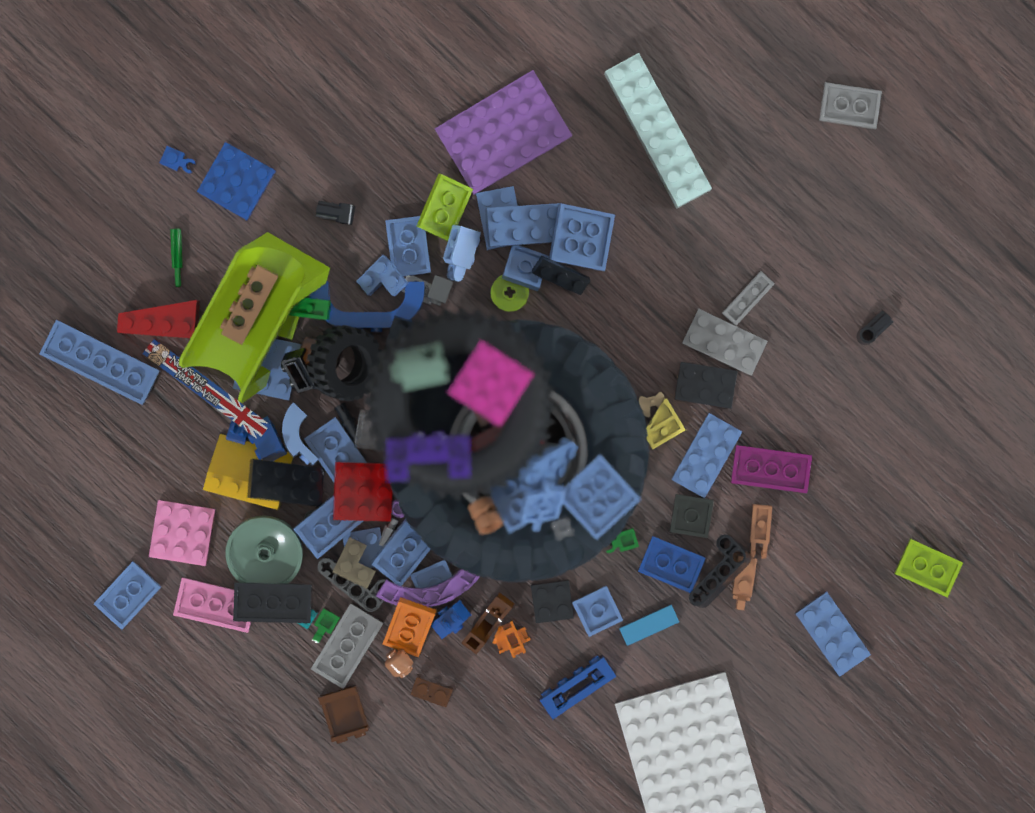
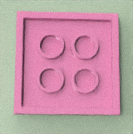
[149,500,216,566]

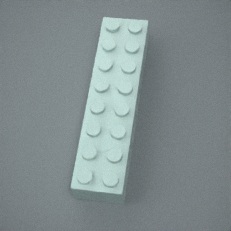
[604,53,712,209]

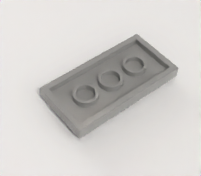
[682,309,768,376]
[311,603,383,689]

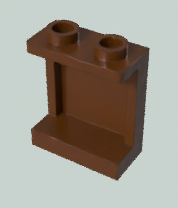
[318,685,369,744]

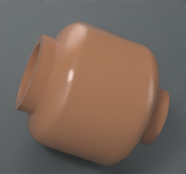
[385,649,413,678]

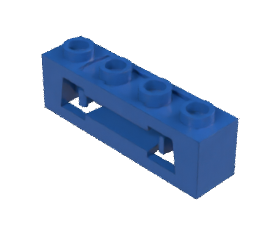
[539,655,616,720]

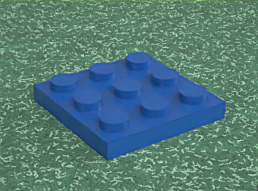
[197,142,276,221]

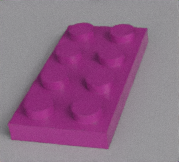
[731,445,812,493]

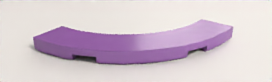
[376,569,480,607]

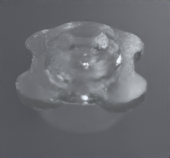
[551,517,574,540]

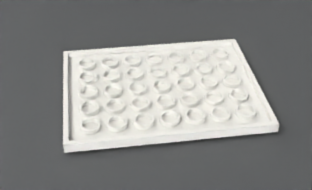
[615,671,766,813]

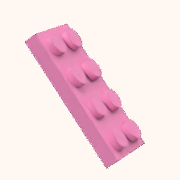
[173,577,251,633]

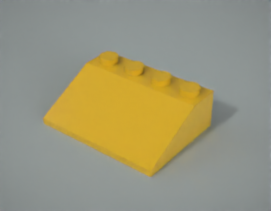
[203,434,293,510]

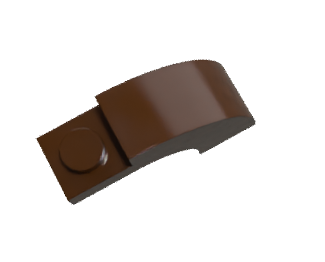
[461,592,515,655]

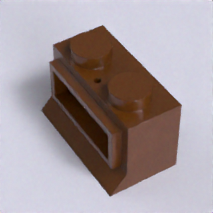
[410,675,453,707]

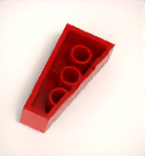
[117,300,200,339]

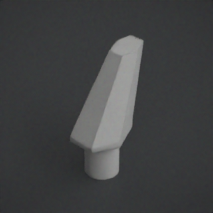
[379,518,399,546]

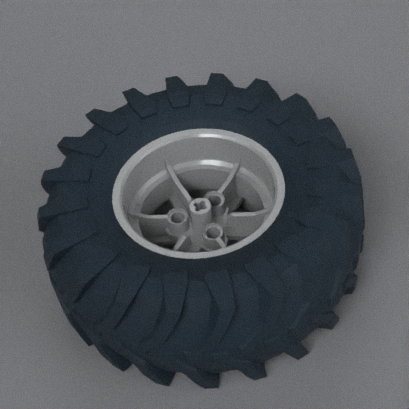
[390,319,649,582]

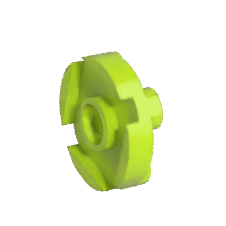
[491,275,529,312]

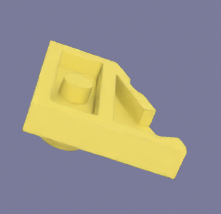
[646,398,685,449]

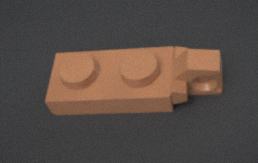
[732,556,757,610]

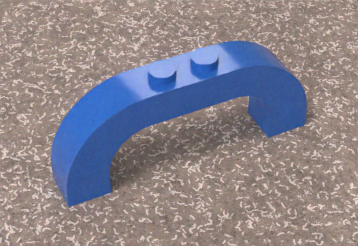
[309,281,425,332]

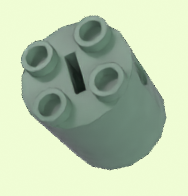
[390,342,449,391]

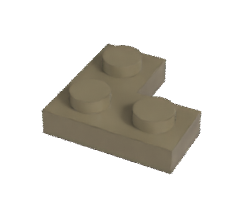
[333,537,376,589]

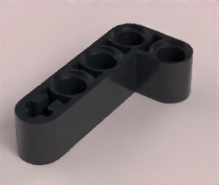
[689,534,751,608]

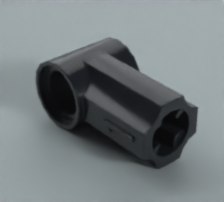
[316,201,356,225]
[856,310,893,345]

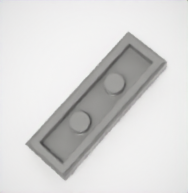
[722,271,775,326]

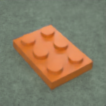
[382,597,436,657]

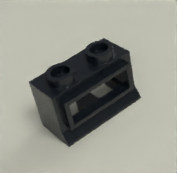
[281,347,316,393]

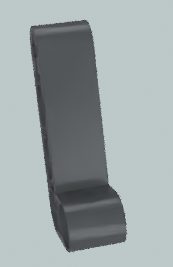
[317,557,391,612]

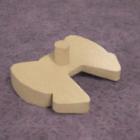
[639,392,665,418]

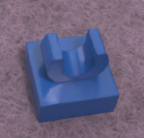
[226,421,248,445]

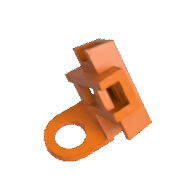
[492,621,530,658]

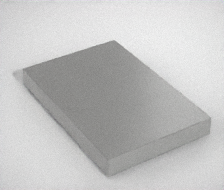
[819,82,882,129]

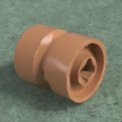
[468,497,503,534]

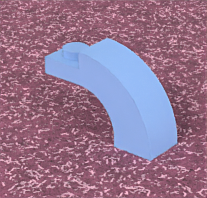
[282,402,318,466]

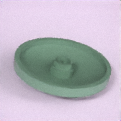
[225,516,303,584]

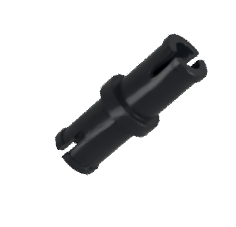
[334,402,363,441]

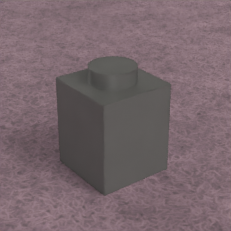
[427,275,453,306]

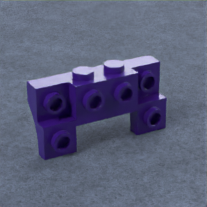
[386,433,471,481]

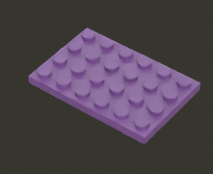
[435,70,572,195]

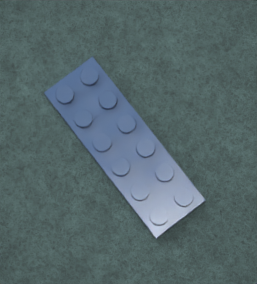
[39,320,160,405]

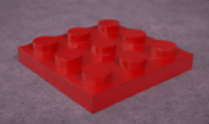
[333,462,392,521]

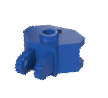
[431,600,472,639]

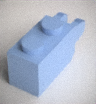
[443,225,481,282]

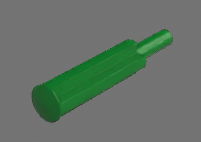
[170,228,183,287]

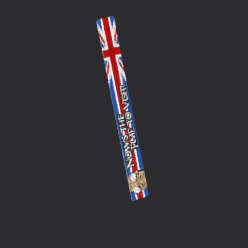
[143,339,270,440]

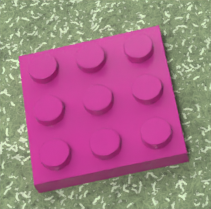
[448,341,534,426]

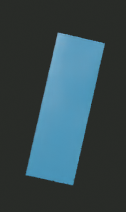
[619,604,679,646]

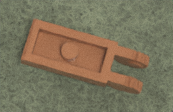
[749,504,772,559]

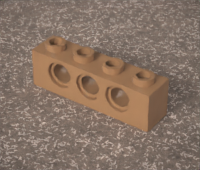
[220,264,278,345]

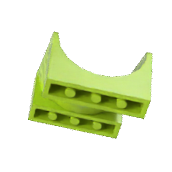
[179,232,330,403]

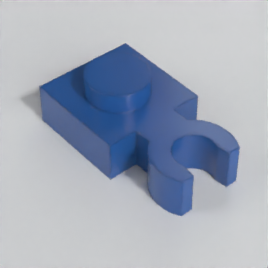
[159,146,196,174]

